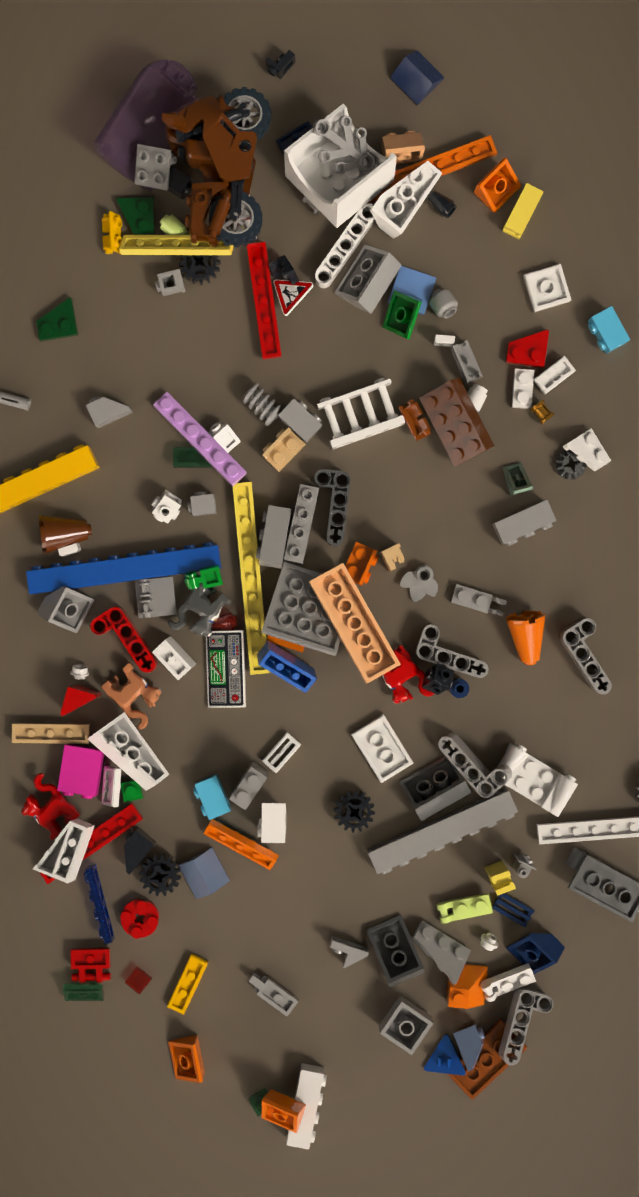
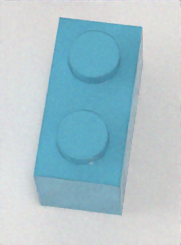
[588,306,630,354]
[193,773,232,820]

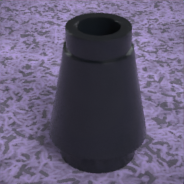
[428,190,457,218]

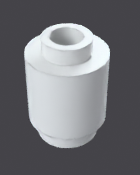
[467,384,488,413]

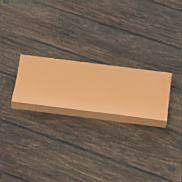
[309,563,401,684]

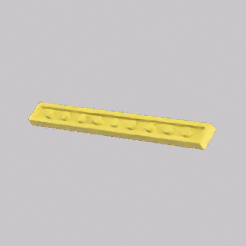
[233,482,270,675]

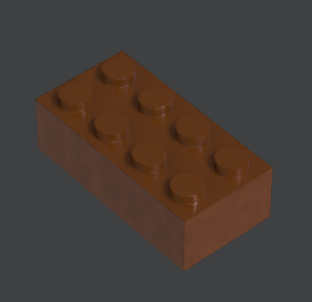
[419,378,494,467]

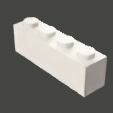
[286,1063,327,1149]

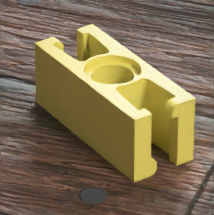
[502,183,544,239]
[484,861,516,896]

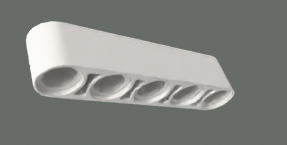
[315,203,375,288]

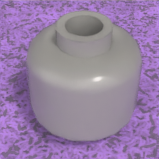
[429,289,458,319]

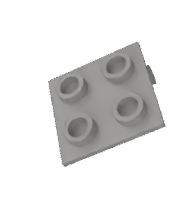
[135,144,177,190]
[135,577,177,618]

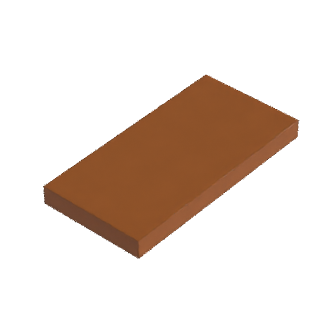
[448,1018,527,1100]

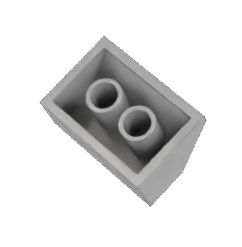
[334,245,402,314]

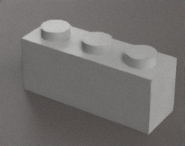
[492,500,557,546]
[256,505,292,569]

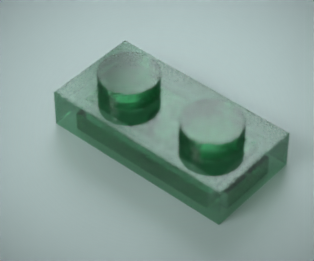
[173,447,212,468]
[63,983,104,1001]

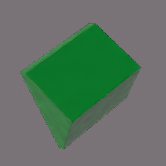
[382,290,422,340]

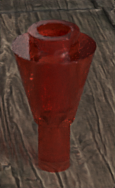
[211,612,237,631]

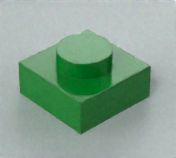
[120,780,144,802]

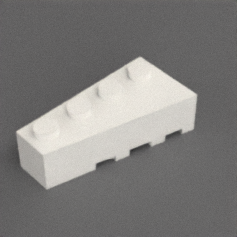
[87,712,170,791]

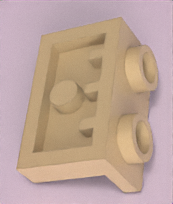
[262,427,306,472]

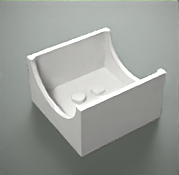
[284,104,397,228]

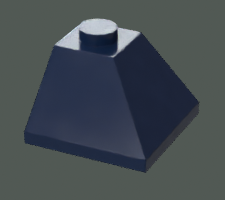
[506,933,565,975]

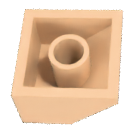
[381,131,425,164]

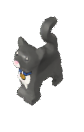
[168,583,231,637]

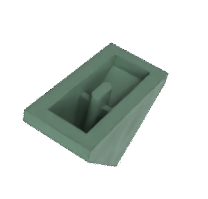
[503,462,533,496]

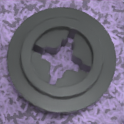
[556,449,586,480]

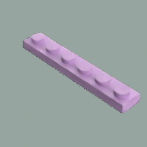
[153,392,247,486]

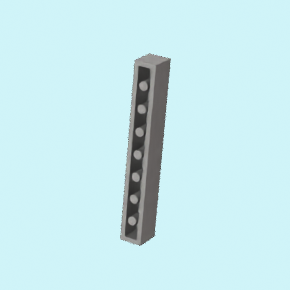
[367,788,518,875]

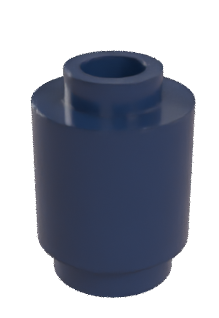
[449,678,469,698]

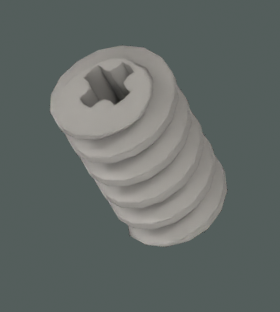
[242,383,281,426]

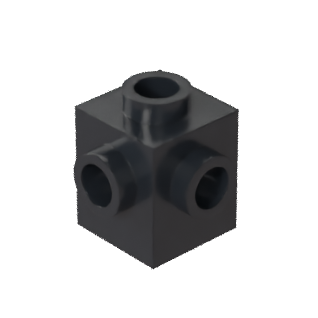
[422,663,454,695]

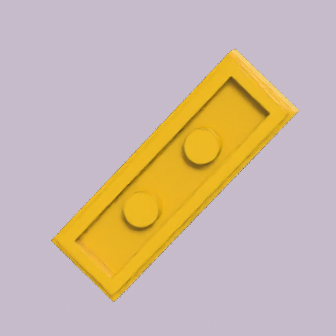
[167,953,209,1015]

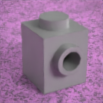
[188,491,217,517]

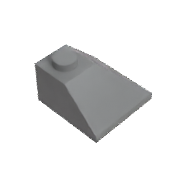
[36,586,94,633]

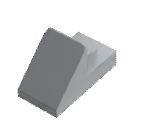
[330,936,369,968]

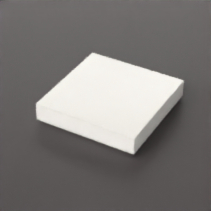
[523,264,571,312]

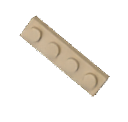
[12,723,90,744]

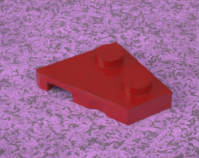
[505,330,549,368]

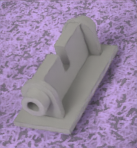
[513,853,537,878]

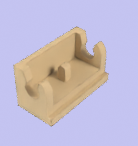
[380,543,404,571]

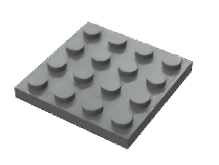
[261,562,357,656]

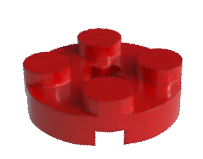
[120,898,159,939]

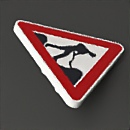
[273,279,313,316]

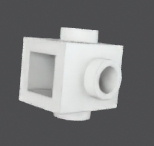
[151,490,182,524]

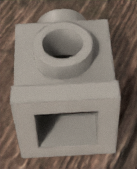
[155,269,186,296]

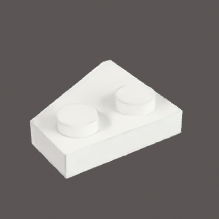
[563,428,611,471]

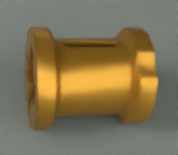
[530,399,555,425]

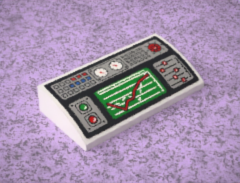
[206,630,246,708]

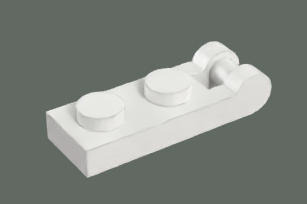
[480,963,536,1002]

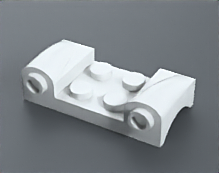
[496,743,578,817]

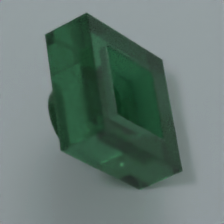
[248,1088,268,1116]

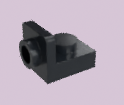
[265,50,296,79]
[268,255,299,285]

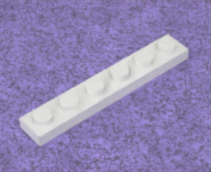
[537,816,639,844]

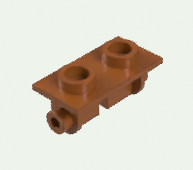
[398,399,431,441]

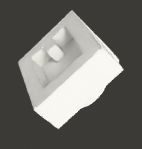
[208,421,241,453]

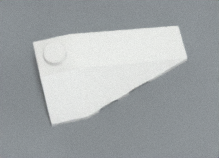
[370,161,442,239]

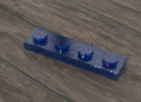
[84,864,115,944]

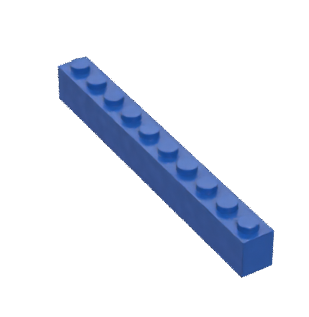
[26,542,222,594]

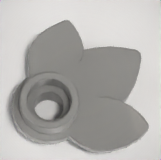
[400,565,438,602]

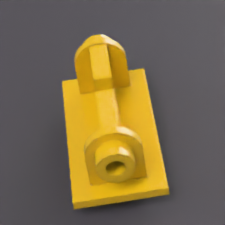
[102,211,122,254]

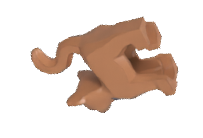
[101,663,161,730]

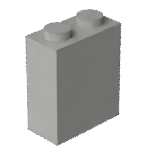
[229,761,269,810]

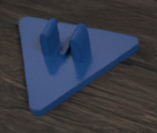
[424,1034,466,1075]

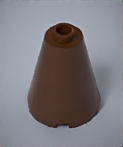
[38,515,92,553]

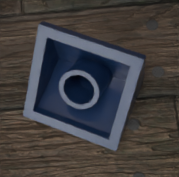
[390,50,444,106]

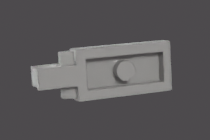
[249,972,299,1016]

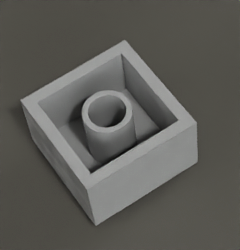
[379,995,434,1055]

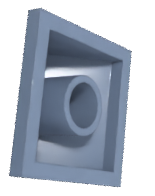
[178,847,230,899]

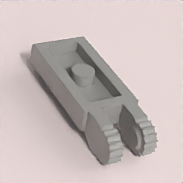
[451,584,507,616]

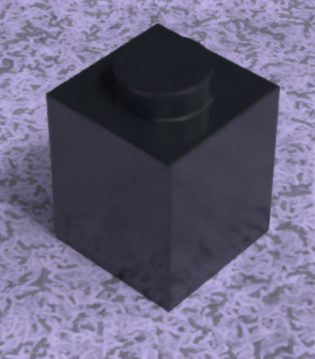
[168,166,193,199]

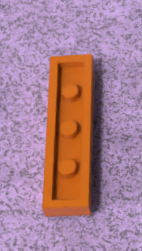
[203,819,279,870]

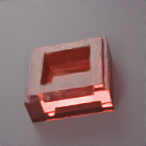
[125,966,152,994]

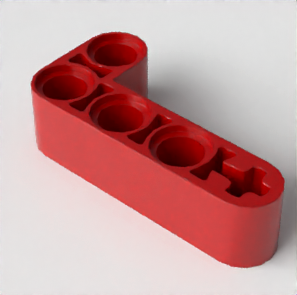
[90,607,157,673]

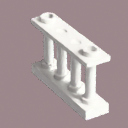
[317,378,405,450]

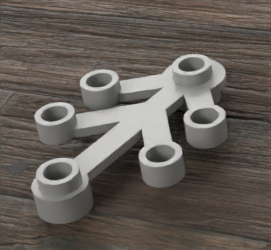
[313,115,375,174]

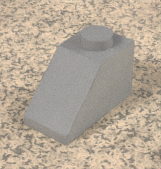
[86,396,133,428]

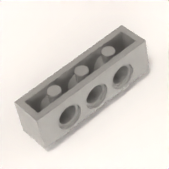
[284,484,319,564]

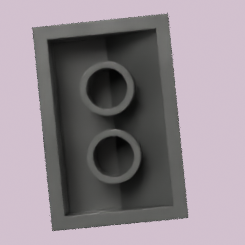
[399,756,471,821]

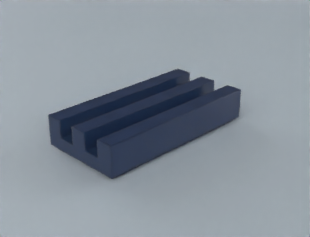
[492,893,535,927]

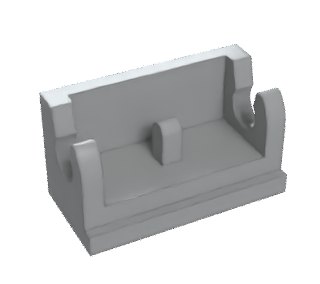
[450,340,483,385]

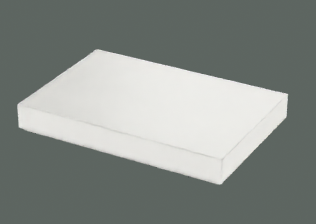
[351,714,413,783]

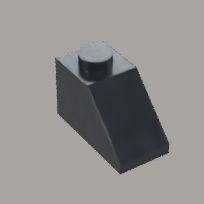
[124,827,156,875]

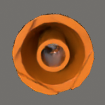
[506,611,545,665]

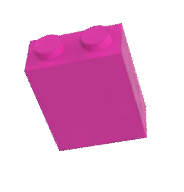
[57,744,105,799]

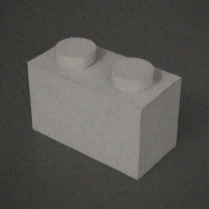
[278,399,322,444]

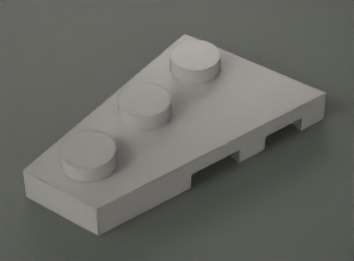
[412,921,471,985]

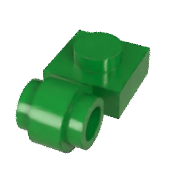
[184,564,223,589]

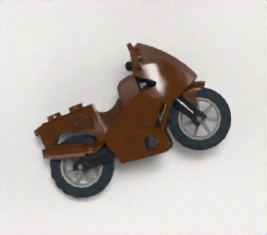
[162,87,271,248]

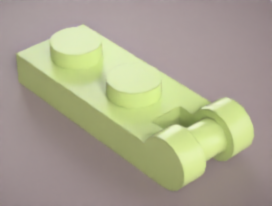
[436,893,493,924]

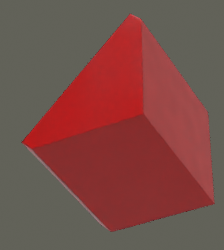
[60,684,102,716]

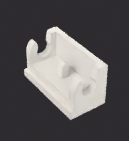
[152,636,196,680]

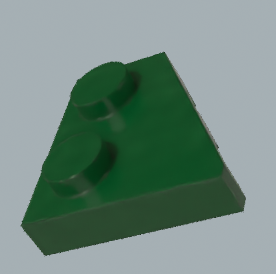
[117,198,155,235]
[36,298,78,342]

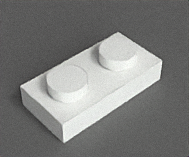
[511,368,534,409]

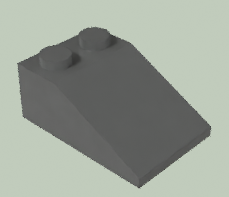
[366,915,425,988]

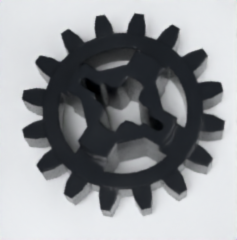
[179,255,221,285]
[334,790,375,833]
[139,853,181,896]

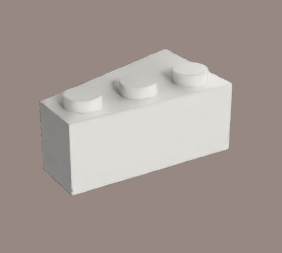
[258,803,286,843]
[33,819,95,883]

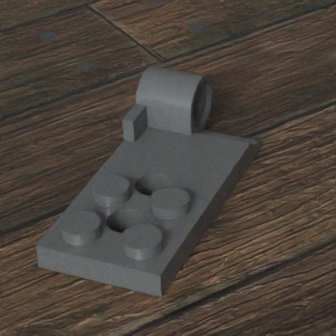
[565,846,639,922]

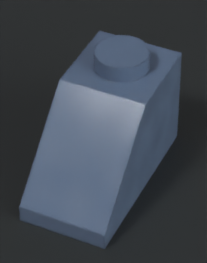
[453,1024,485,1071]

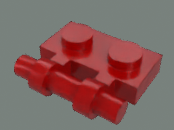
[71,947,111,983]

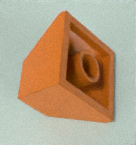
[446,964,488,1009]

